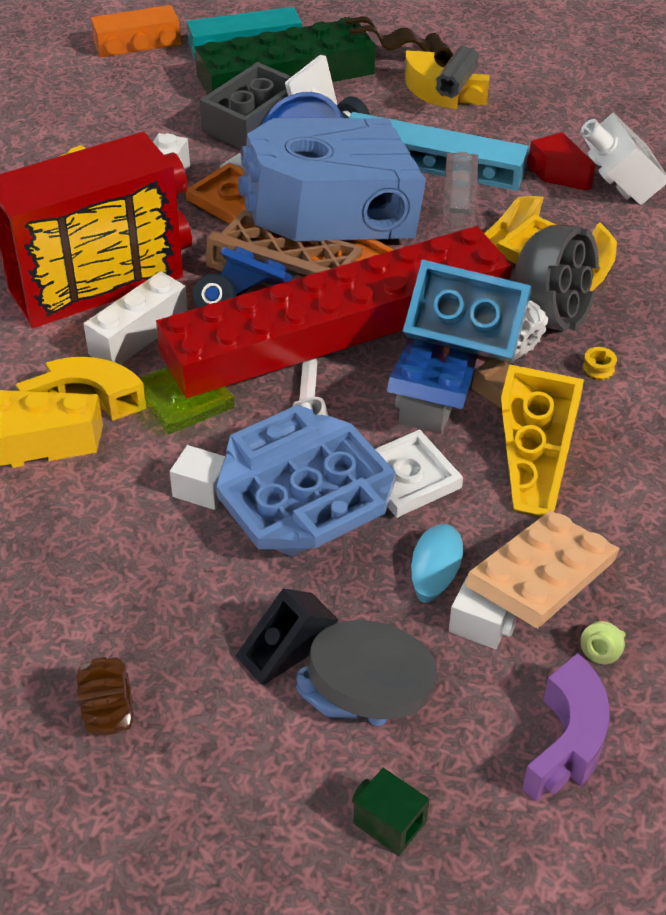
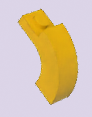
[405,50,490,109]
[16,357,146,421]

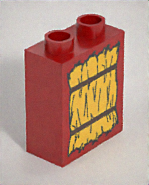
[0,131,192,329]

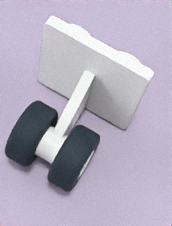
[285,55,370,118]

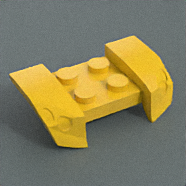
[484,196,617,291]

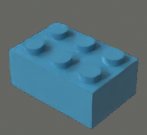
[403,260,531,363]

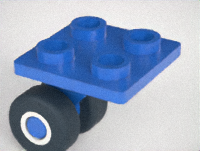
[192,246,293,308]

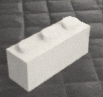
[83,271,188,364]

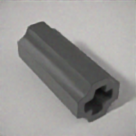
[435,45,480,98]

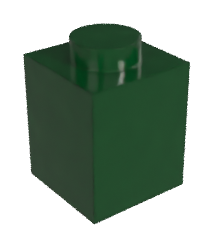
[352,767,429,856]

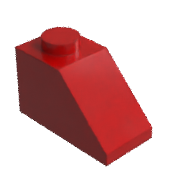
[527,132,596,191]

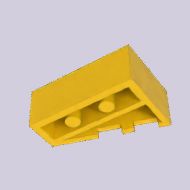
[0,390,103,468]

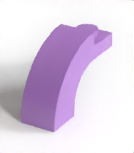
[522,653,610,801]

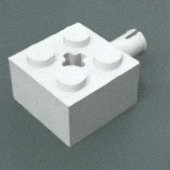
[580,112,666,205]

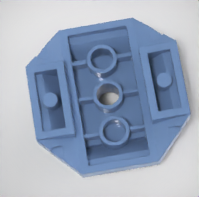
[216,405,396,557]

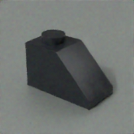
[235,588,339,685]

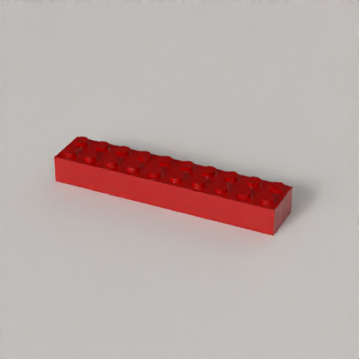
[156,226,512,399]

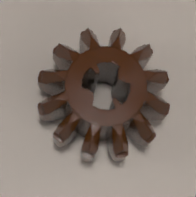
[76,657,134,736]

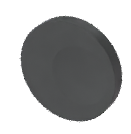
[308,620,437,719]

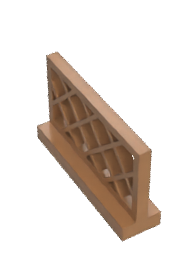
[206,210,363,287]

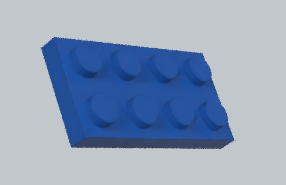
[387,338,478,409]

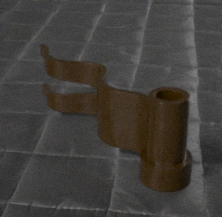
[345,16,453,67]

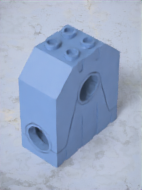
[238,118,426,241]

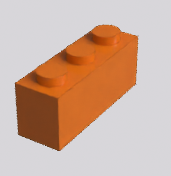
[91,5,181,58]

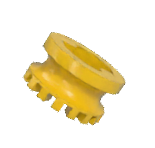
[583,347,617,380]

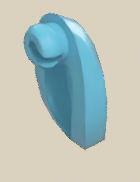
[411,524,463,603]

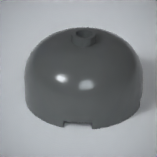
[514,225,599,331]

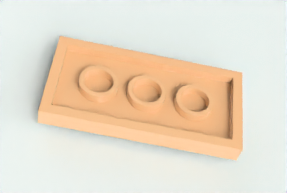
[465,510,620,629]

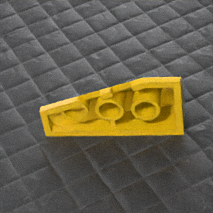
[501,364,584,517]

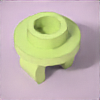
[580,621,626,665]

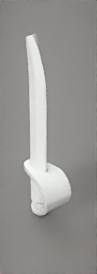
[292,358,329,416]

